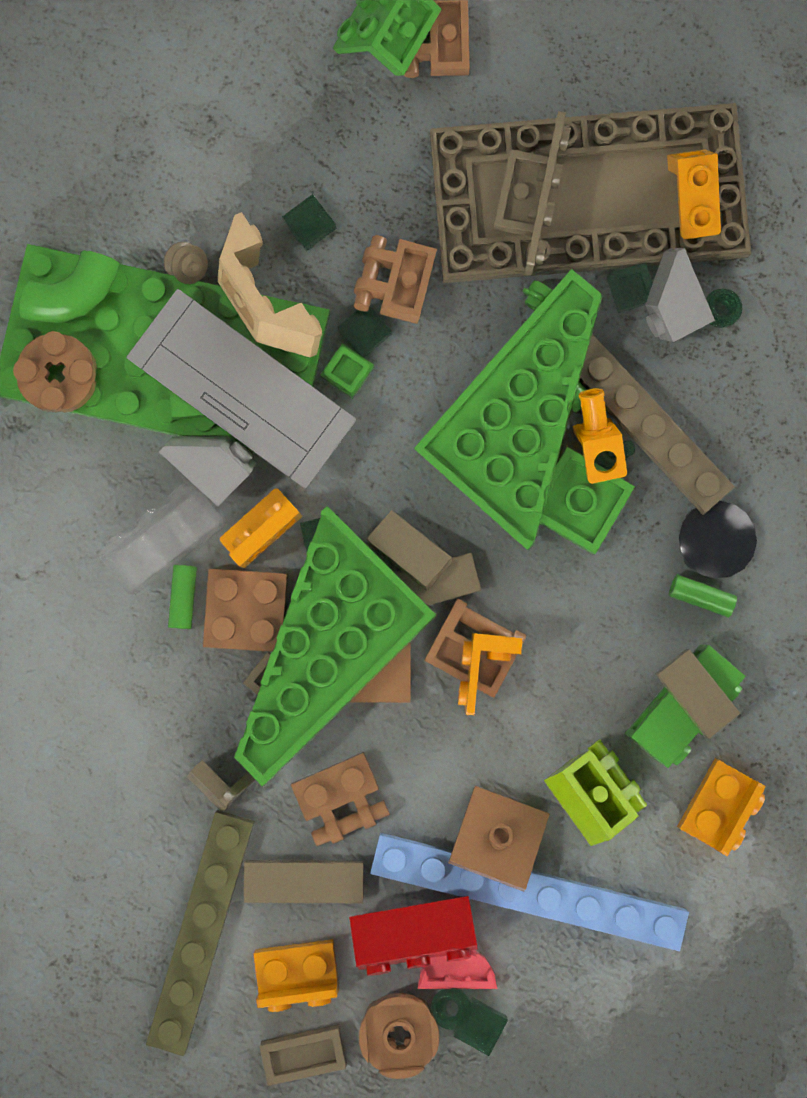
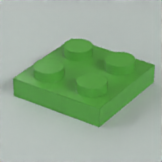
[540,447,635,555]

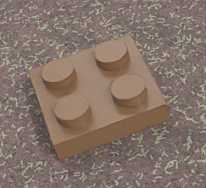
[203,569,288,652]

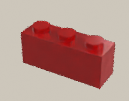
[349,896,478,976]

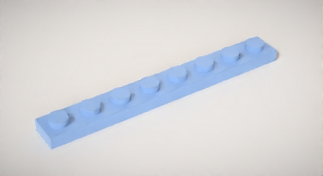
[370,833,689,951]

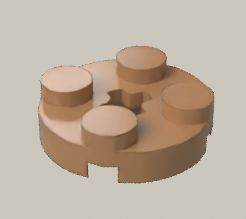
[13,331,97,413]
[359,993,439,1079]

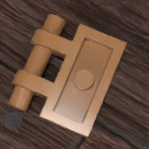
[404,0,470,78]
[354,235,437,324]
[291,752,390,847]

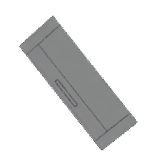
[127,289,356,488]

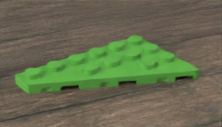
[414,269,602,551]
[234,506,436,787]

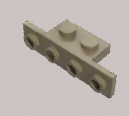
[494,111,571,276]

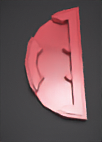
[418,950,497,989]

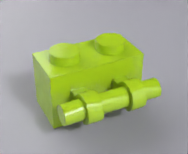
[544,739,647,846]

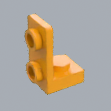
[667,149,721,239]
[458,633,523,716]

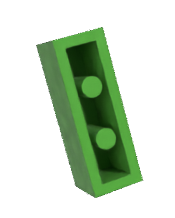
[625,644,746,768]

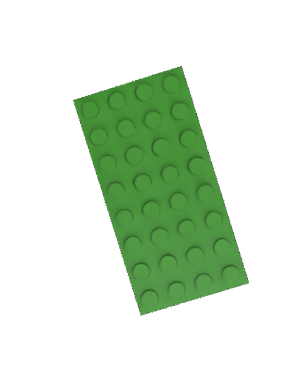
[0,244,330,453]

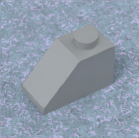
[645,248,715,342]
[159,436,257,506]

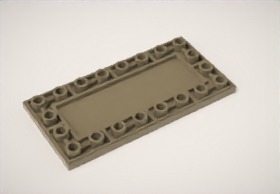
[430,103,751,283]

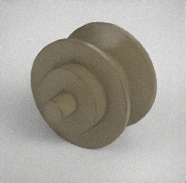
[164,242,208,284]

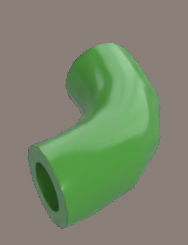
[19,250,119,323]

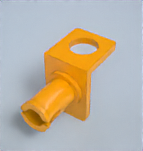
[573,388,627,484]

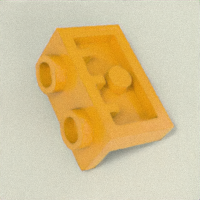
[220,488,303,568]
[677,758,766,856]
[253,939,339,1012]

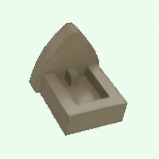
[187,760,255,812]

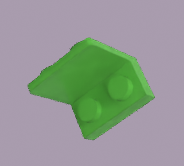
[333,0,442,76]

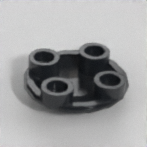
[679,501,757,579]

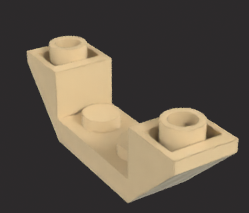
[218,212,322,358]

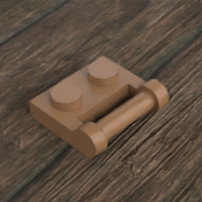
[424,598,527,698]

